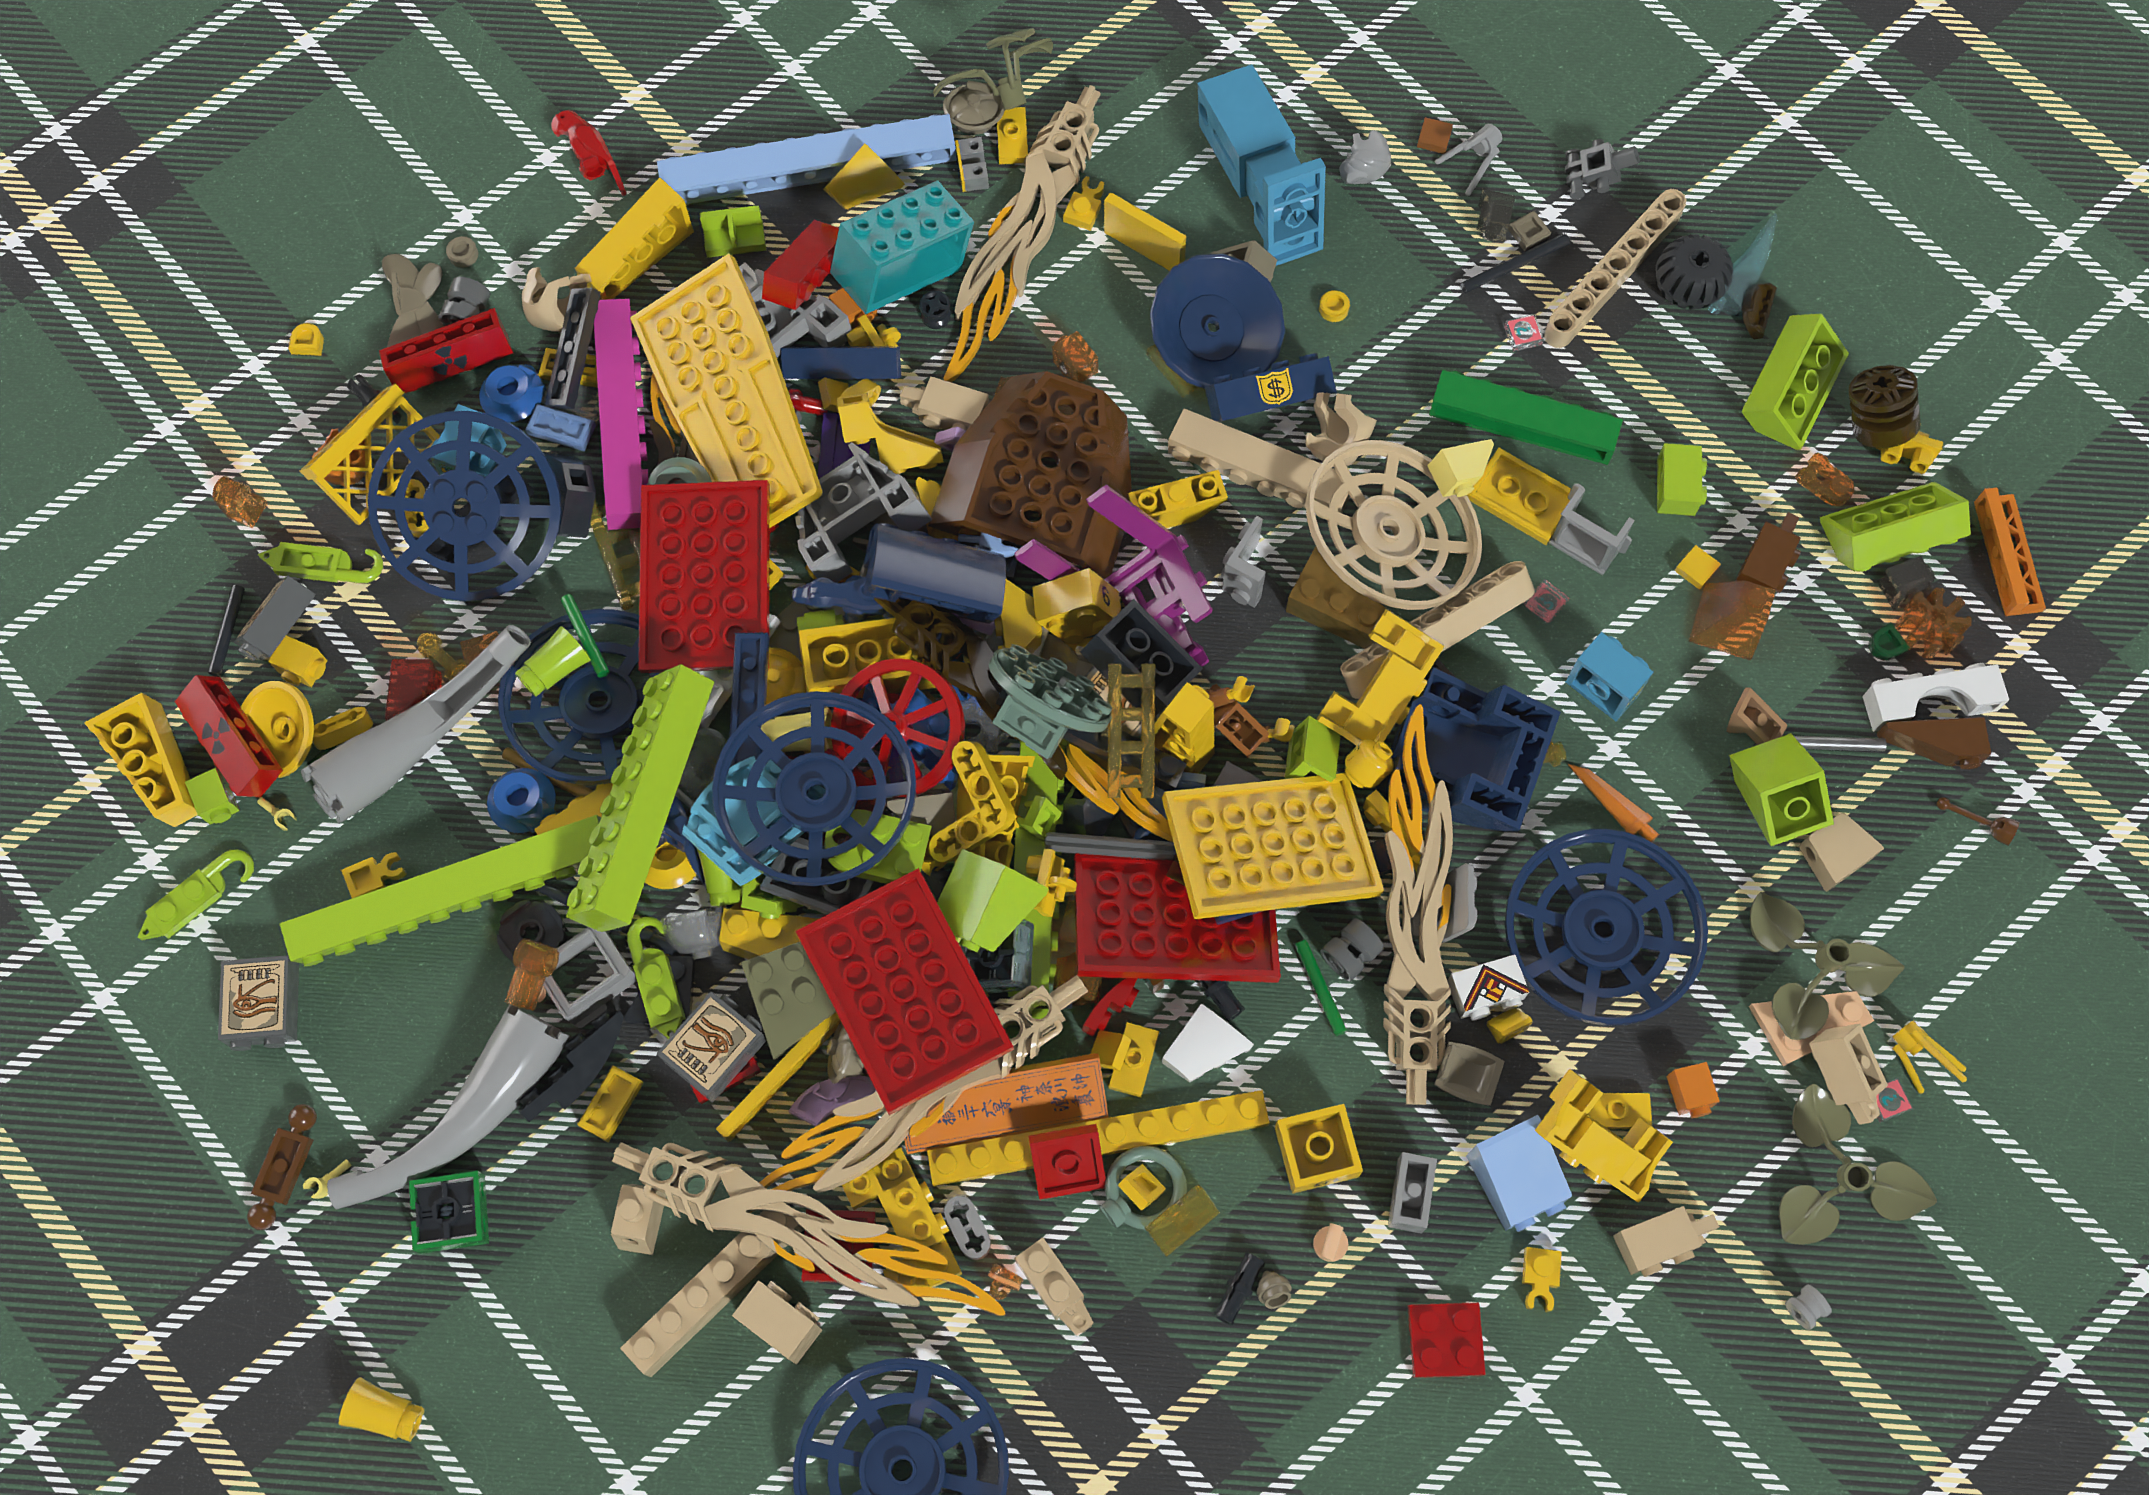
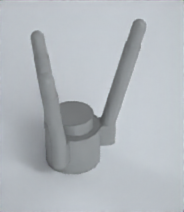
[1435,124,1502,196]

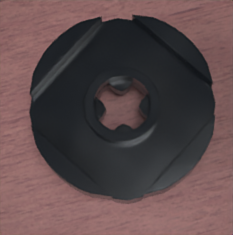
[497,900,567,968]

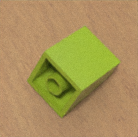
[1729,733,1834,846]
[937,849,1049,953]

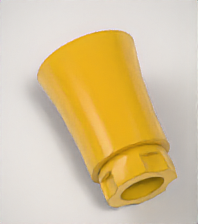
[338,1377,424,1442]

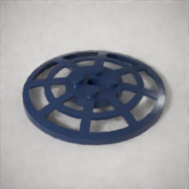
[368,411,562,601]
[498,609,660,785]
[712,691,917,886]
[1504,829,1708,1026]
[793,1358,1009,1495]

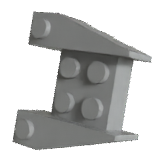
[751,269,852,357]
[795,442,932,583]

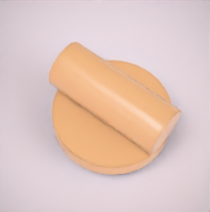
[1313,1223,1348,1262]

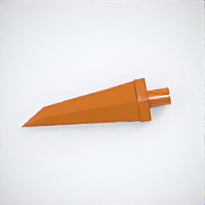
[1568,764,1659,842]

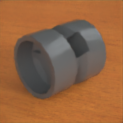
[438,277,491,326]
[1320,918,1384,982]

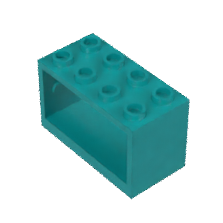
[830,180,974,314]

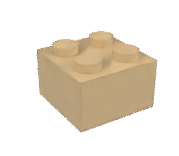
[732,1280,822,1365]

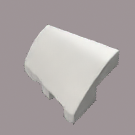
[1162,1004,1254,1083]

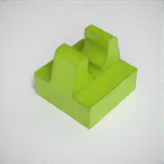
[1017,795,1062,841]

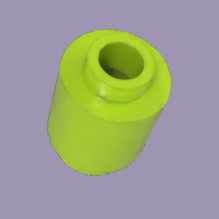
[797,609,844,633]

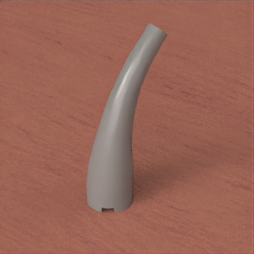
[301,625,531,824]
[327,1004,570,1209]

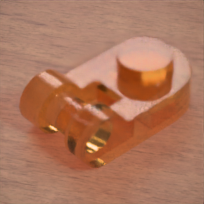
[1795,452,1854,506]

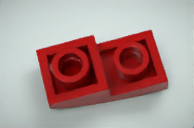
[1081,978,1139,1037]

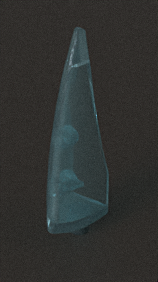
[1708,213,1777,317]

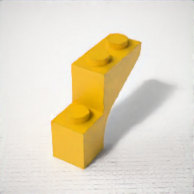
[837,393,943,474]

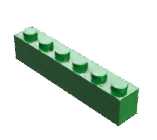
[1429,370,1623,465]

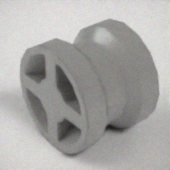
[1785,1284,1832,1330]

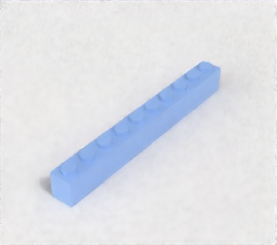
[657,114,957,204]

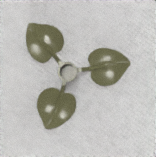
[933,28,1053,110]
[1750,892,1905,1040]
[1779,1084,1937,1245]

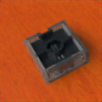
[961,919,1034,994]

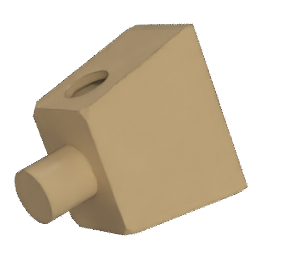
[1799,813,1884,892]
[611,1184,666,1255]

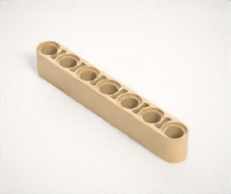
[1544,189,1686,348]
[1340,561,1535,699]

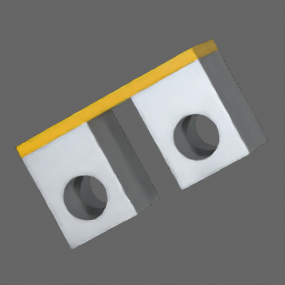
[955,137,989,192]

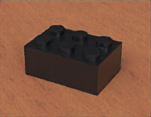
[1080,599,1203,722]

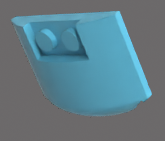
[682,756,826,886]

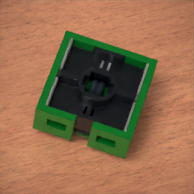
[409,1171,489,1254]

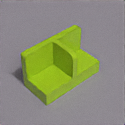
[700,206,766,258]
[1285,716,1340,782]

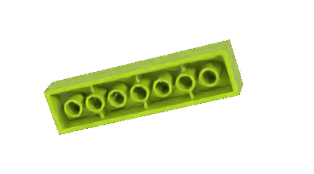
[566,664,715,932]

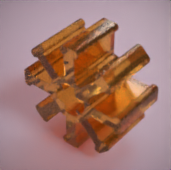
[1896,588,1971,659]

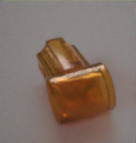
[504,939,559,1011]

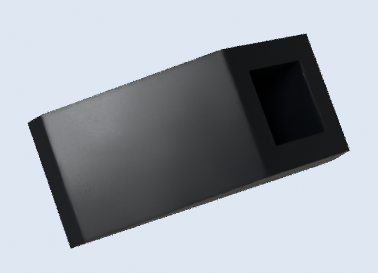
[543,451,596,538]
[1063,769,1137,836]

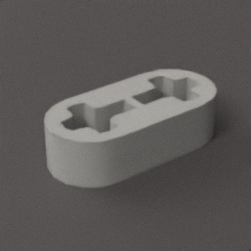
[944,1196,991,1260]

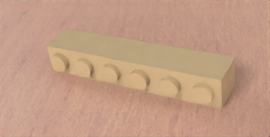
[1168,409,1354,520]
[620,1210,804,1377]

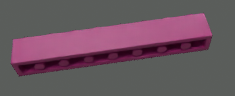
[594,299,649,530]

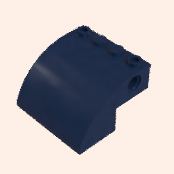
[863,523,1006,624]
[1375,667,1561,831]

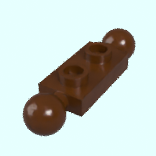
[247,1104,317,1230]

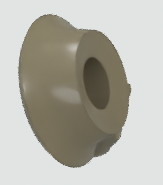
[943,80,1005,135]
[827,1021,864,1084]

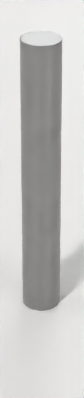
[1794,736,1887,751]

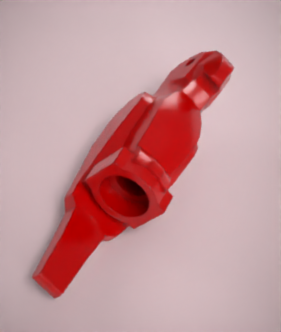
[551,110,627,196]

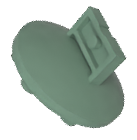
[988,644,1112,759]

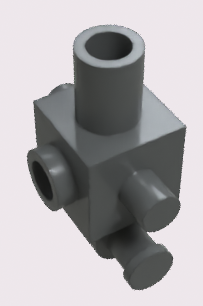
[1565,139,1640,199]

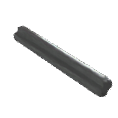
[1044,832,1176,861]

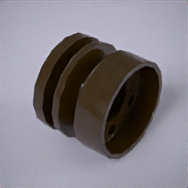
[1849,365,1921,448]

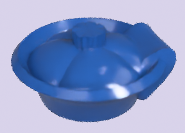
[479,364,546,422]
[487,768,556,833]

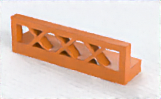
[1974,487,2046,616]

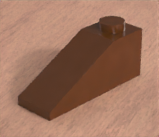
[1877,717,1991,770]

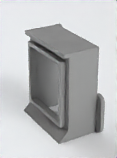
[1549,484,1635,576]
[531,927,637,1028]

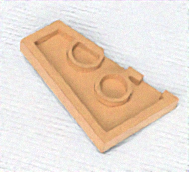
[1749,991,1874,1066]

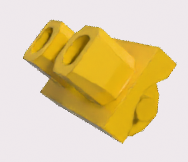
[846,315,901,346]
[1876,431,1943,474]
[1026,849,1077,917]

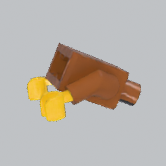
[1205,676,1295,757]

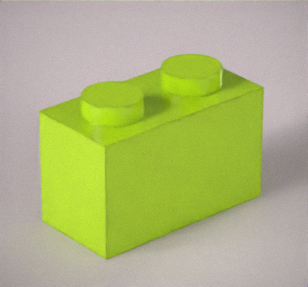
[1657,443,1707,516]

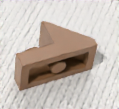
[1726,688,1787,745]

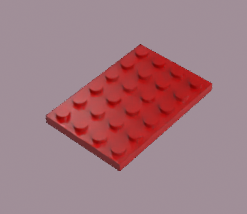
[638,480,770,673]
[1074,853,1281,983]
[795,868,1014,1115]

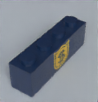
[1205,353,1337,422]

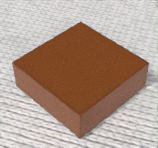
[1417,117,1453,154]

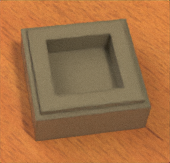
[1508,211,1551,251]

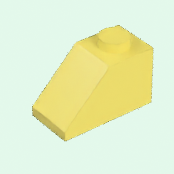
[1427,439,1494,497]

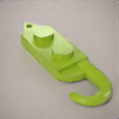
[258,542,383,584]
[138,849,254,940]
[627,916,686,1040]

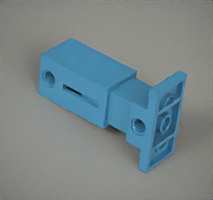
[1197,64,1326,266]

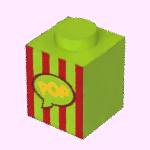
[185,768,240,825]

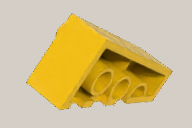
[575,178,694,300]
[1142,682,1215,774]
[84,693,198,827]
[719,908,820,960]

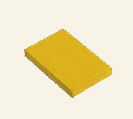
[1104,193,1186,271]
[1467,447,1571,545]

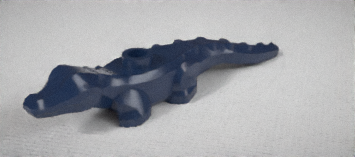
[792,575,959,624]

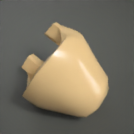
[522,267,592,332]
[1305,393,1377,466]

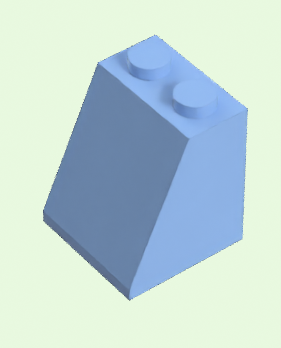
[1466,1115,1572,1232]

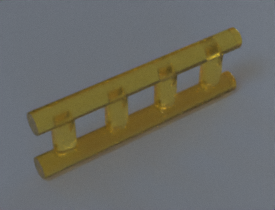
[590,501,640,610]
[1108,664,1155,798]

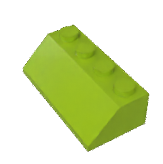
[1741,313,1849,450]
[1820,482,1971,572]

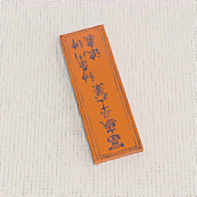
[904,1053,1109,1154]

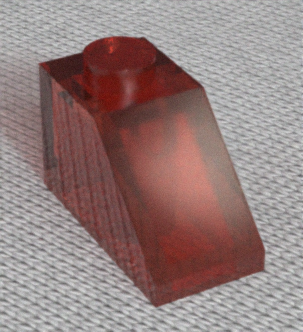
[385,659,442,721]

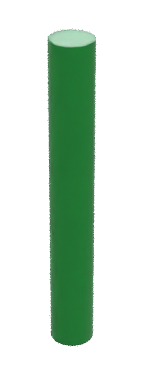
[561,594,610,678]
[1295,940,1348,1036]

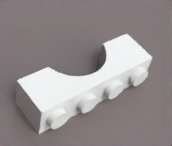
[1862,663,2009,732]

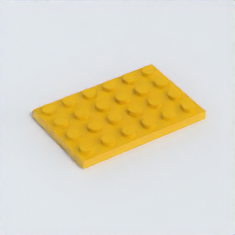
[1161,773,1384,919]

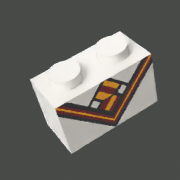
[1447,955,1529,1021]

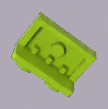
[741,866,803,919]

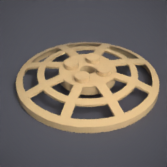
[1306,440,1482,610]

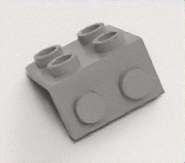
[1221,516,1266,608]
[1410,863,1477,943]

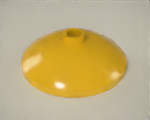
[241,681,314,778]

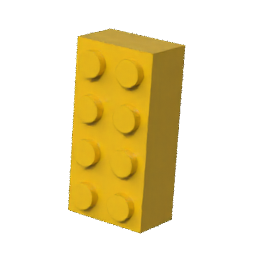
[799,618,936,699]

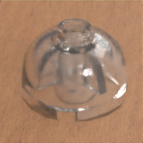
[661,905,727,960]

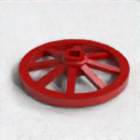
[831,659,965,798]

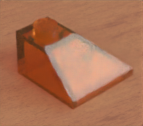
[1689,581,1776,661]

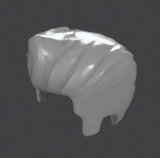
[1339,130,1391,185]

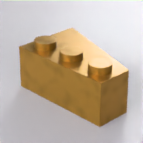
[1286,547,1386,649]

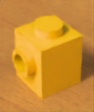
[268,635,327,688]

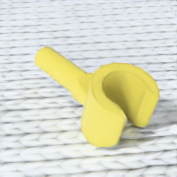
[257,797,297,831]
[303,1159,352,1199]

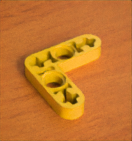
[929,741,1015,862]

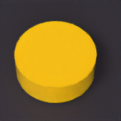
[1319,290,1350,322]

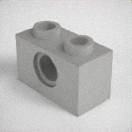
[1387,1152,1437,1234]

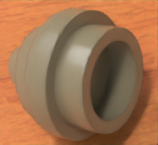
[1257,1271,1292,1309]

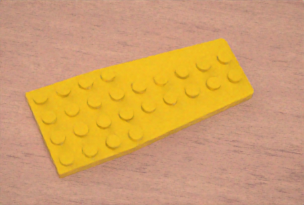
[630,254,822,528]

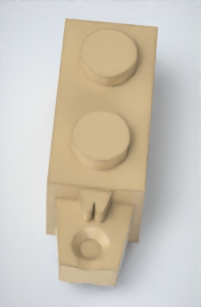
[900,376,989,431]
[1809,1024,1888,1124]
[1613,1206,1719,1277]
[1014,1238,1094,1337]

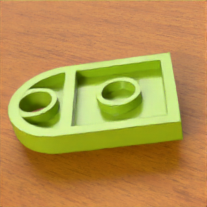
[824,810,932,884]

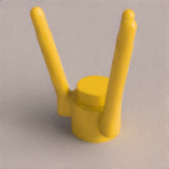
[1892,1020,1967,1094]

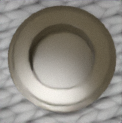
[446,236,478,268]

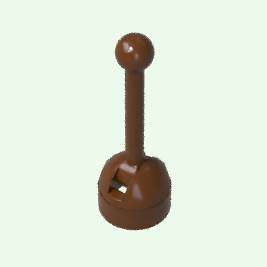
[1937,797,2020,846]

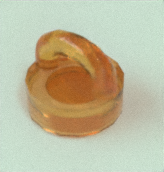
[988,1264,1024,1300]

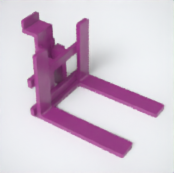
[1014,485,1213,667]

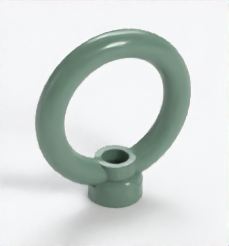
[1100,1146,1187,1230]

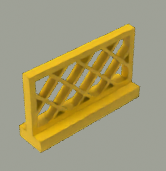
[300,384,440,525]

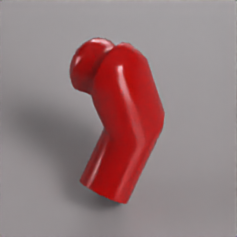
[788,388,828,415]

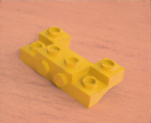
[1317,609,1445,746]
[1535,1069,1673,1203]
[842,1147,962,1288]

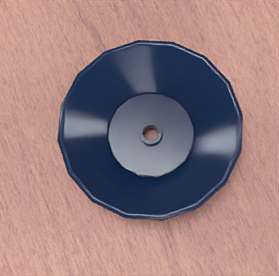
[1150,253,1285,389]

